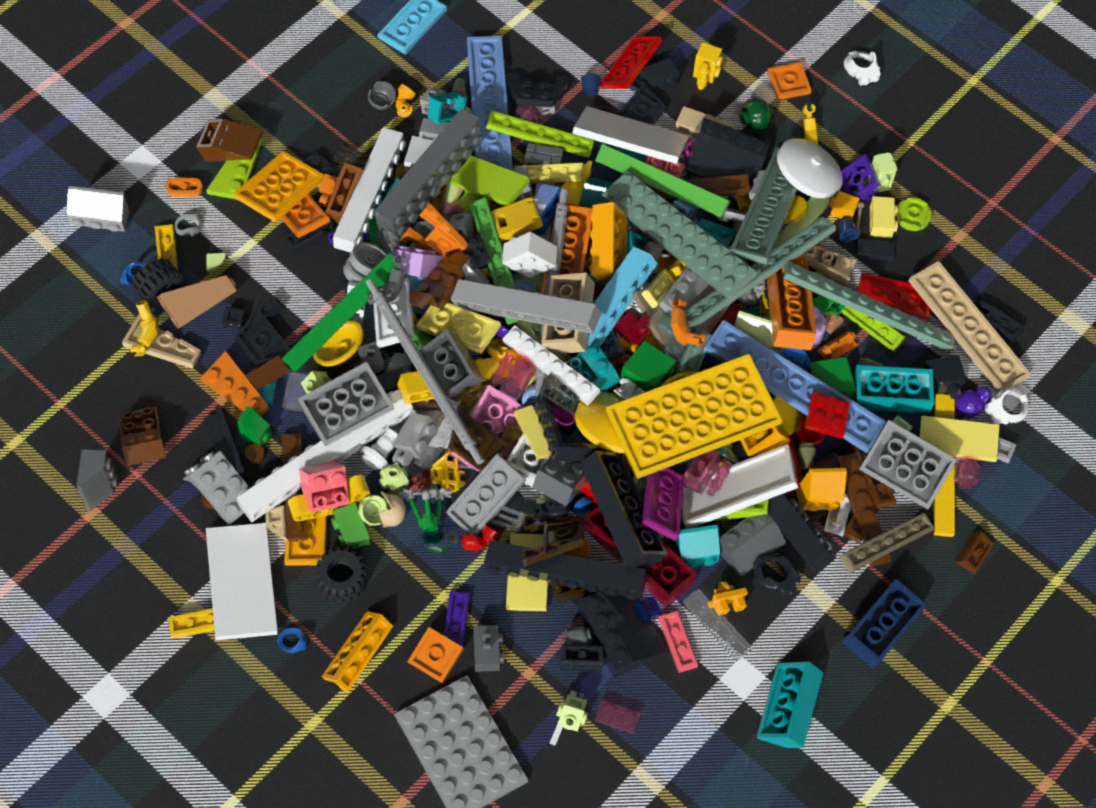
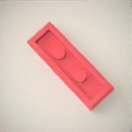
[658,610,698,673]

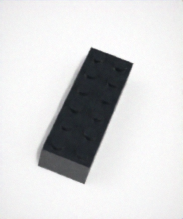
[580,451,668,567]

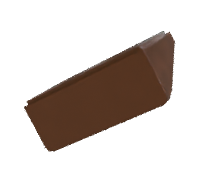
[955,531,994,574]

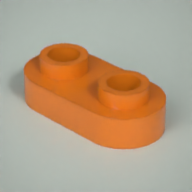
[165,178,203,197]

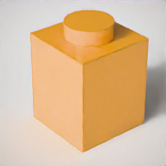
[829,191,860,220]

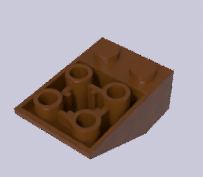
[196,119,263,161]
[118,407,166,466]

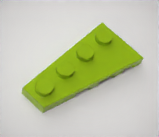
[207,138,262,200]

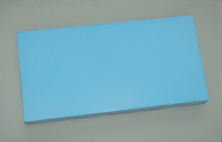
[378,0,447,55]

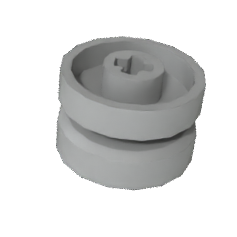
[343,243,388,283]

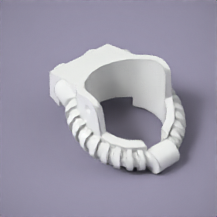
[844,51,881,86]
[985,388,1029,425]

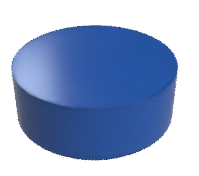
[573,497,593,516]

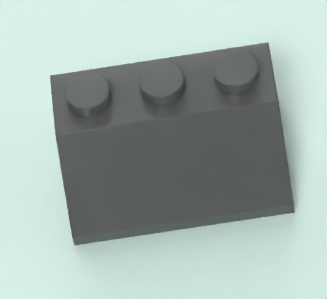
[419,329,485,398]
[76,449,118,511]
[719,514,786,577]

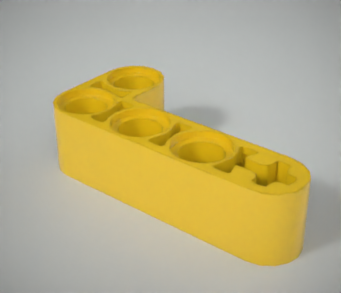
[288,475,370,521]

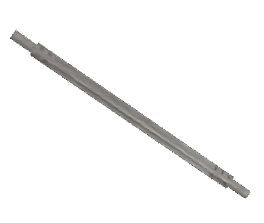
[534,189,568,396]
[366,279,484,465]

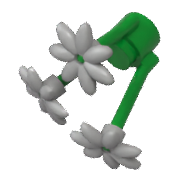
[397,487,452,532]

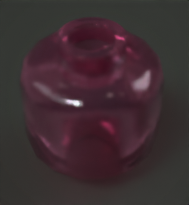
[514,105,541,124]
[954,458,981,489]

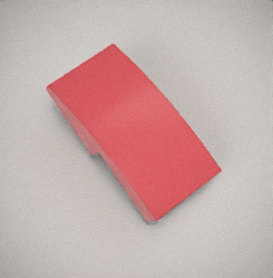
[644,155,685,178]

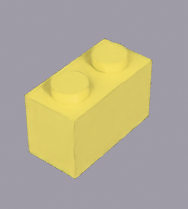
[870,196,898,238]

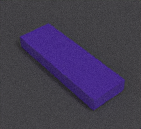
[444,591,470,647]

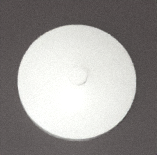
[777,138,843,199]

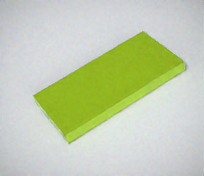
[451,156,530,206]

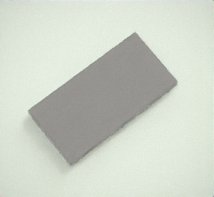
[445,453,527,536]

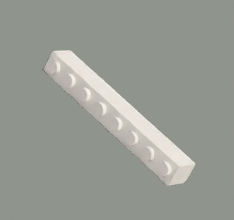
[333,128,405,252]

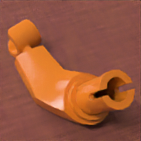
[671,298,705,347]

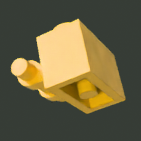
[693,42,723,90]

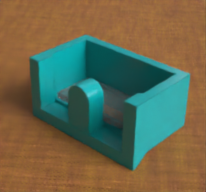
[428,92,467,124]

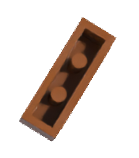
[325,163,362,223]

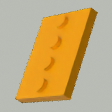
[234,151,324,222]

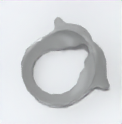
[174,213,201,237]

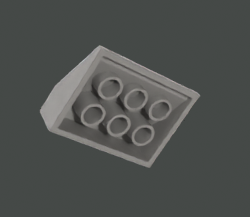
[659,267,731,334]
[298,362,395,447]
[859,420,957,509]

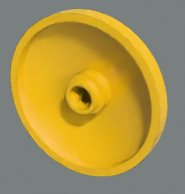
[575,392,625,453]

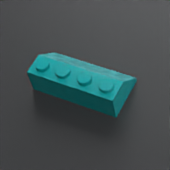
[853,365,934,414]
[756,662,823,748]

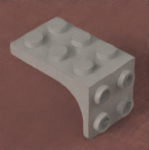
[183,451,250,525]

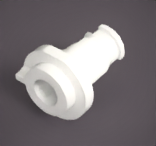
[360,428,398,470]

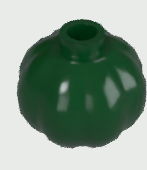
[739,98,774,131]

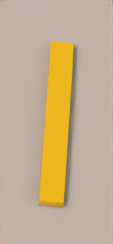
[934,394,955,537]

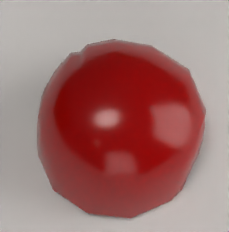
[796,416,824,446]

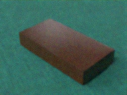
[246,356,289,392]

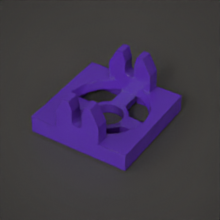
[841,154,881,201]

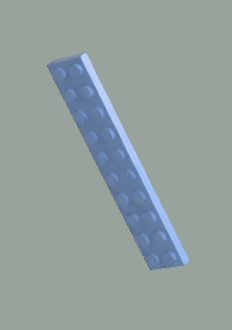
[467,36,513,170]
[704,320,887,454]

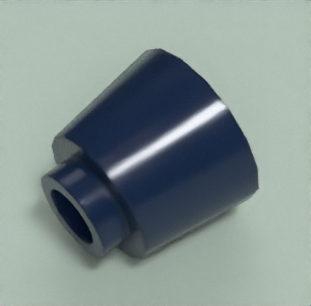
[581,73,601,96]
[838,218,859,242]

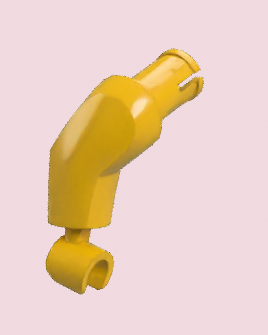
[803,104,818,145]
[130,300,158,357]

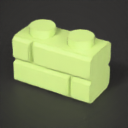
[868,153,897,193]

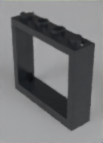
[534,391,623,462]

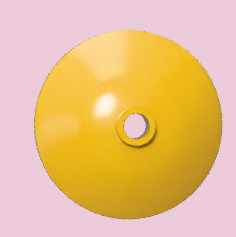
[313,321,364,366]

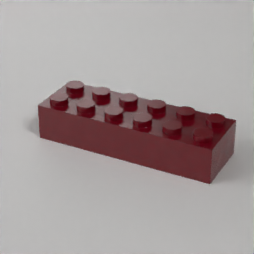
[584,507,697,608]

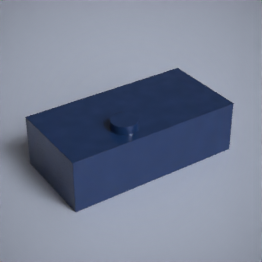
[842,579,927,669]

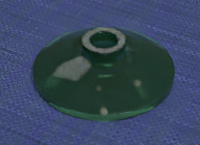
[715,443,739,463]

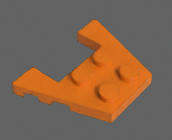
[401,203,468,259]

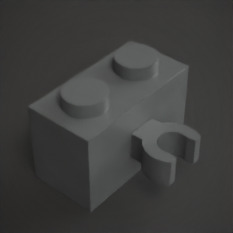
[473,625,504,672]

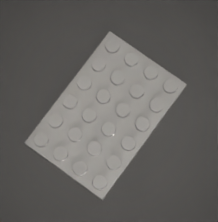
[395,676,528,808]

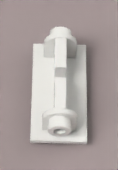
[614,378,645,400]
[824,494,851,537]

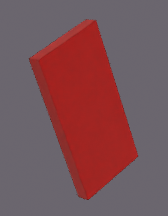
[600,36,663,89]
[857,272,931,322]

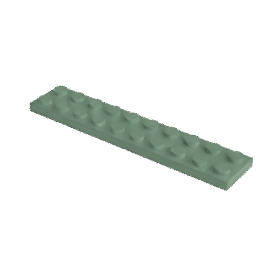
[730,147,798,264]
[601,171,757,300]

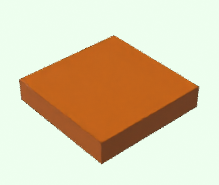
[767,62,811,100]
[407,627,464,684]

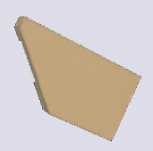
[265,505,288,541]

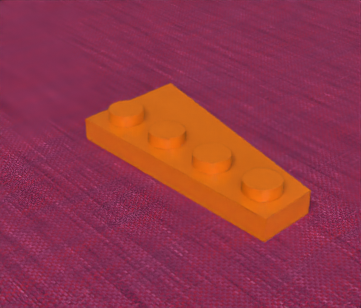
[200,351,269,417]

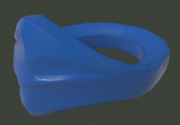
[277,628,307,653]

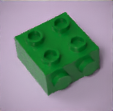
[621,341,676,392]
[807,357,856,399]

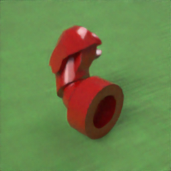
[461,524,502,551]

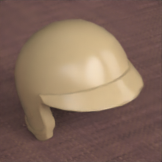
[379,491,406,528]

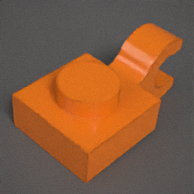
[319,174,338,208]

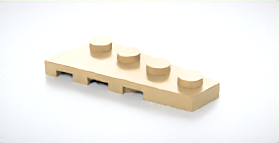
[122,314,201,369]

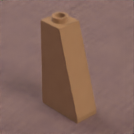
[156,275,236,329]

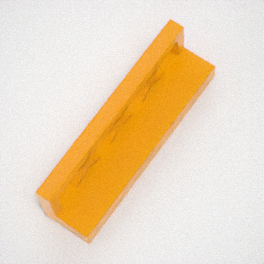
[322,611,393,692]

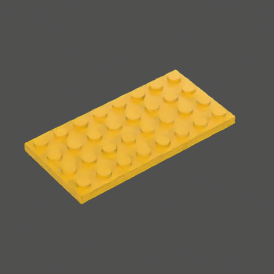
[605,354,782,479]

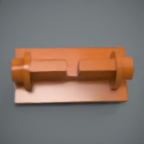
[817,331,858,360]

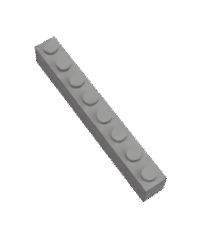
[451,279,601,334]

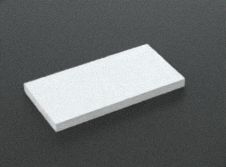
[573,106,689,164]
[682,444,798,529]
[206,523,277,640]

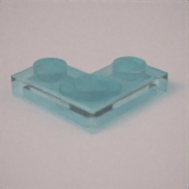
[657,310,692,363]

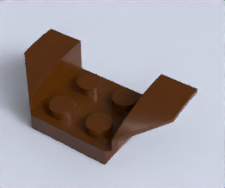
[410,252,471,310]

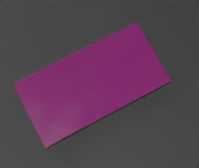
[642,467,685,541]

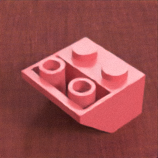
[299,461,349,512]

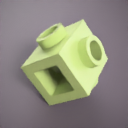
[301,371,331,394]
[379,462,409,495]
[556,694,588,731]

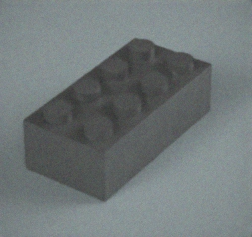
[532,433,592,506]

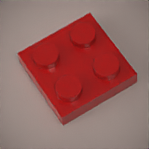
[805,392,850,439]

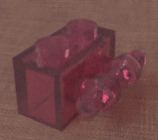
[489,352,536,403]
[683,450,732,497]

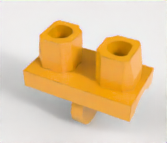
[707,581,748,616]

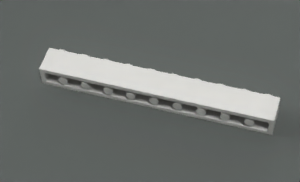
[237,389,413,522]

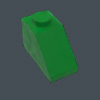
[237,406,272,447]

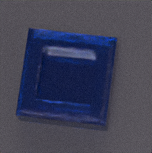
[636,597,663,621]

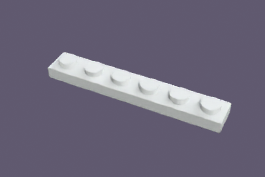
[502,326,601,406]

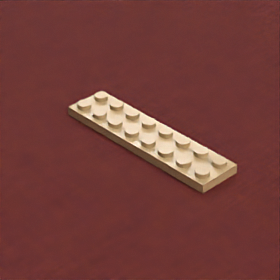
[909,261,1031,392]

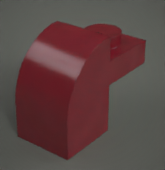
[614,310,651,345]

